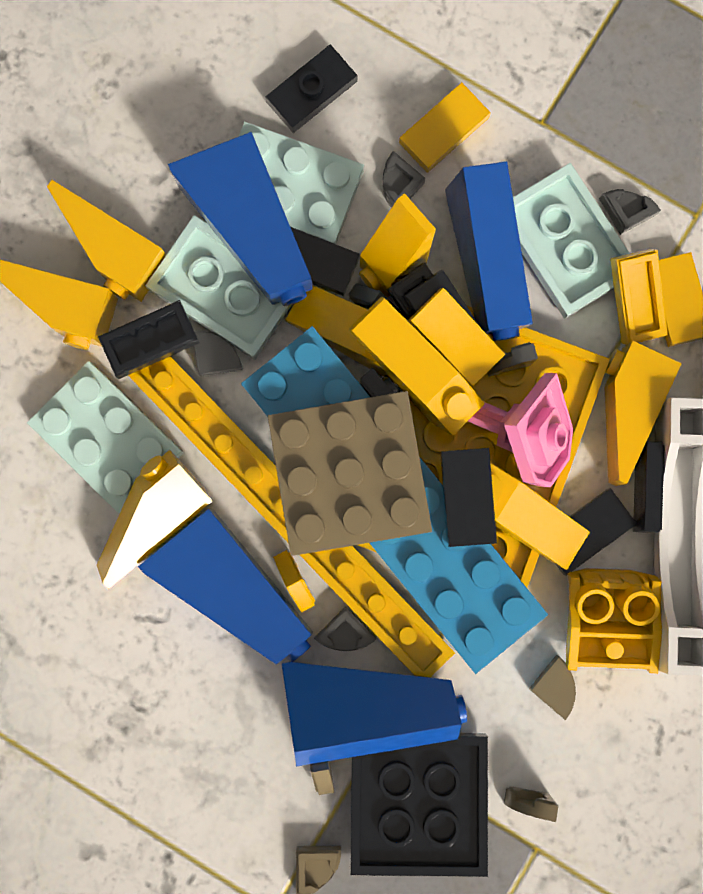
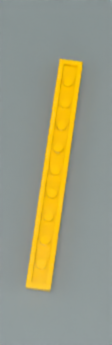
[128,356,455,678]

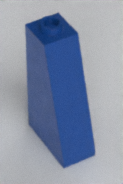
[168,132,313,306]
[445,161,533,341]
[138,509,313,665]
[282,662,467,767]

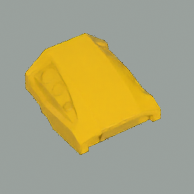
[566,568,662,674]

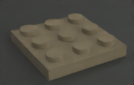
[267,391,432,556]

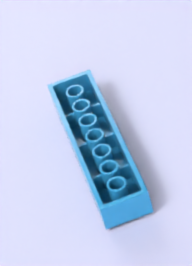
[241,326,548,674]

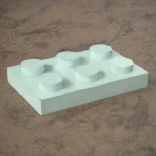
[239,121,364,244]
[513,163,630,319]
[145,215,293,360]
[27,361,184,514]

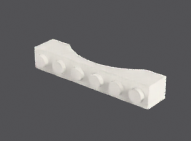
[654,398,703,676]

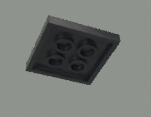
[350,733,488,877]

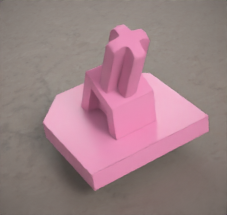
[468,373,573,487]

